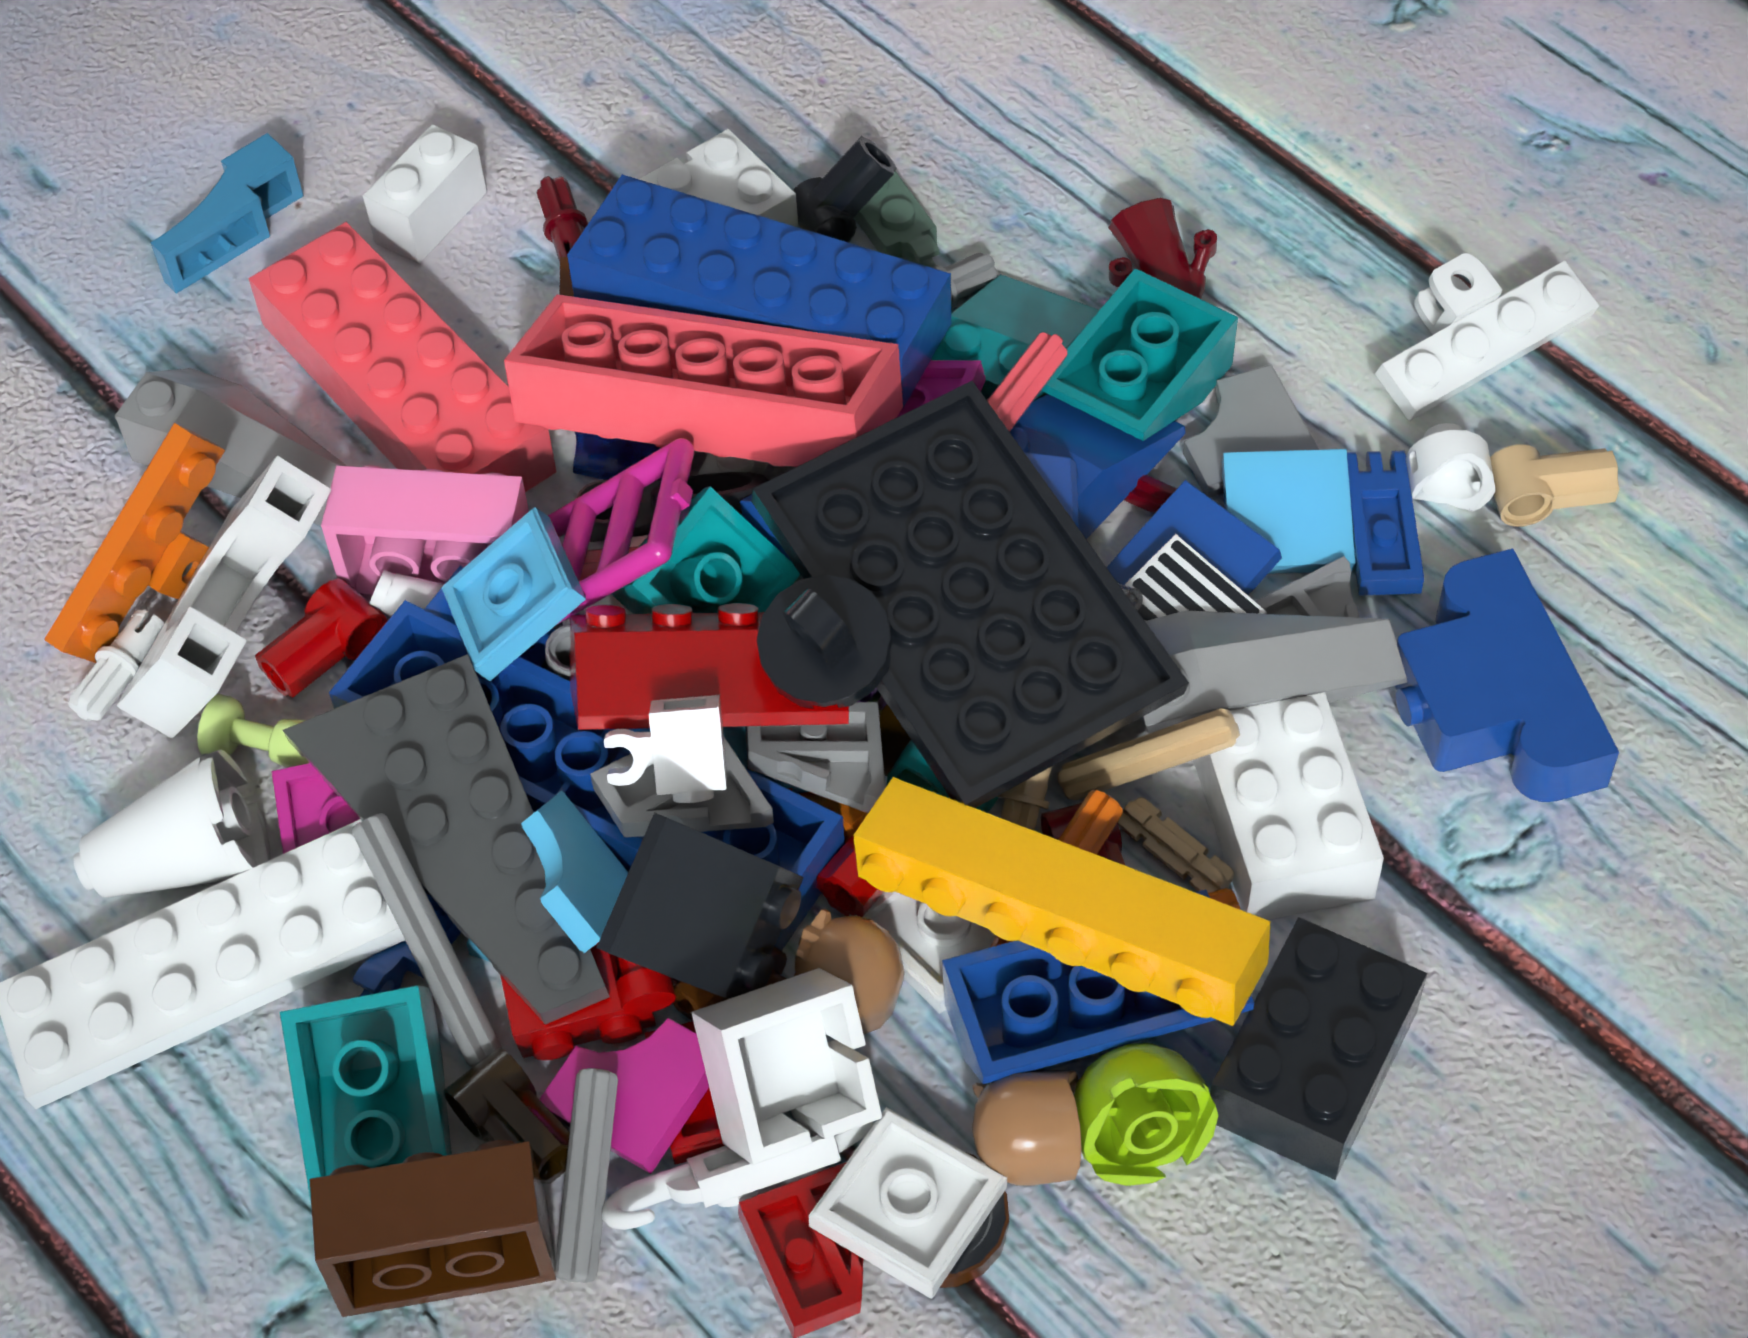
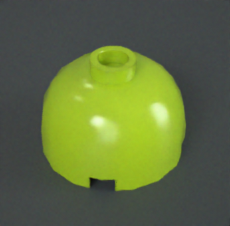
[1074,1042,1218,1186]

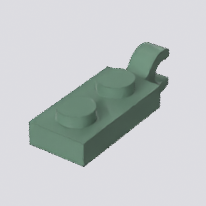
[854,171,940,267]

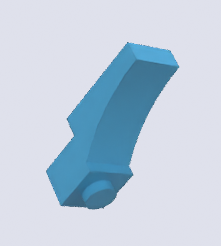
[150,133,304,294]

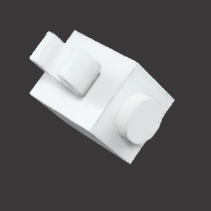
[604,695,727,803]

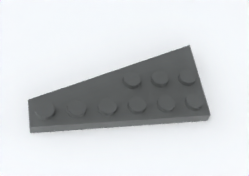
[282,654,610,1024]

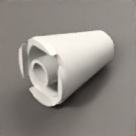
[74,749,270,898]

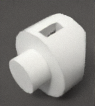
[1406,423,1495,512]

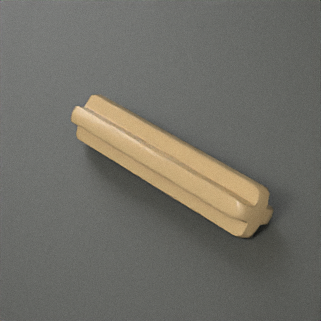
[1058,708,1240,800]

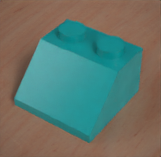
[611,487,800,614]

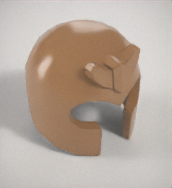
[794,908,905,1035]
[972,1070,1081,1186]

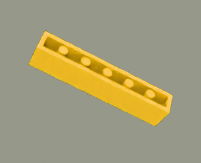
[853,777,1271,1026]

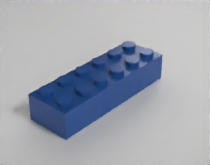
[567,174,952,408]

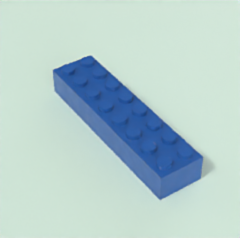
[329,600,845,950]

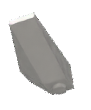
[115,368,347,526]
[1143,611,1407,734]

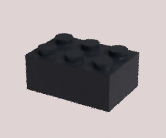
[1210,917,1427,1180]

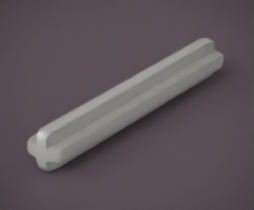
[352,813,502,1067]

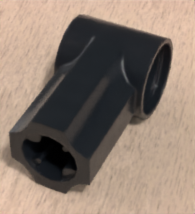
[793,136,897,243]

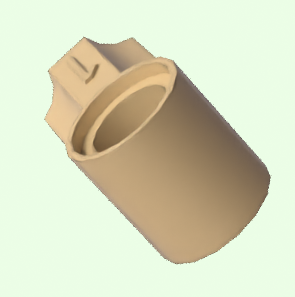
[1490,444,1619,527]

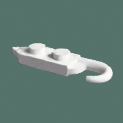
[602,1121,873,1230]

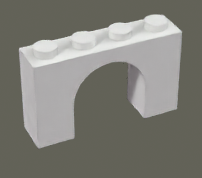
[117,456,332,739]

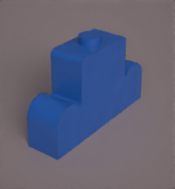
[1395,548,1619,802]

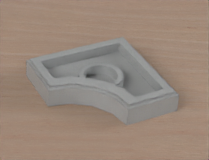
[1183,364,1319,498]

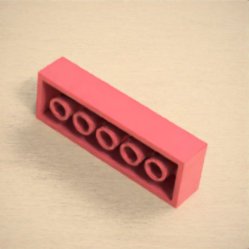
[248,222,557,492]
[504,294,903,467]

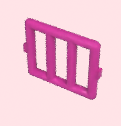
[548,438,694,626]

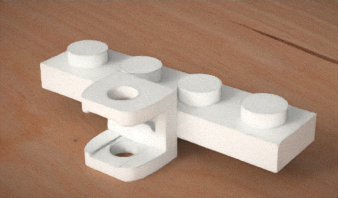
[1375,253,1599,421]

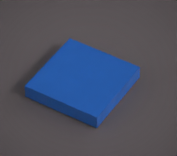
[1107,480,1282,596]

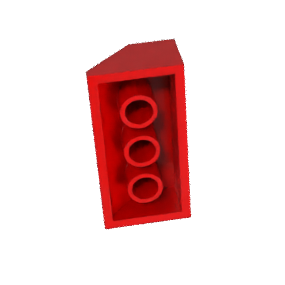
[570,603,849,730]

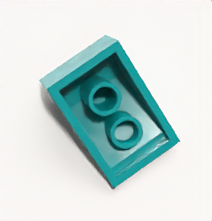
[1041,269,1238,441]
[931,274,1099,401]
[280,985,452,1202]

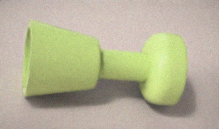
[197,694,310,768]

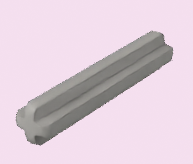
[554,1068,618,1283]

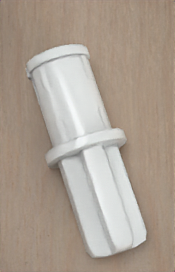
[68,609,165,722]

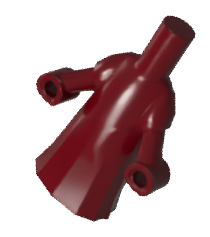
[1108,198,1217,299]

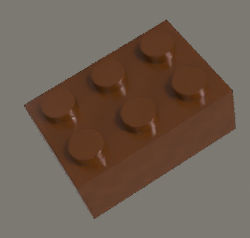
[310,1140,557,1317]

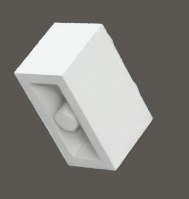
[363,124,487,264]

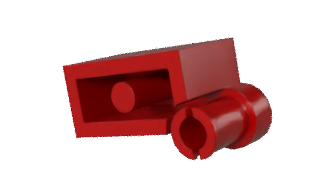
[500,943,676,1060]

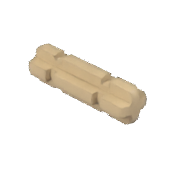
[1118,797,1234,893]

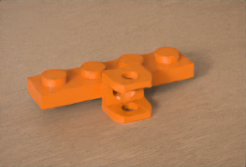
[44,423,225,663]

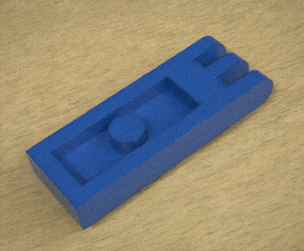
[1347,450,1424,596]

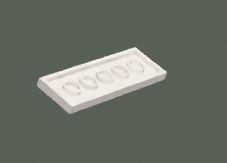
[0,819,405,1109]

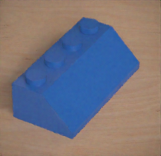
[942,889,1254,1084]

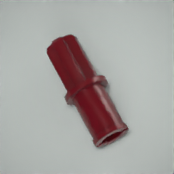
[536,176,588,262]

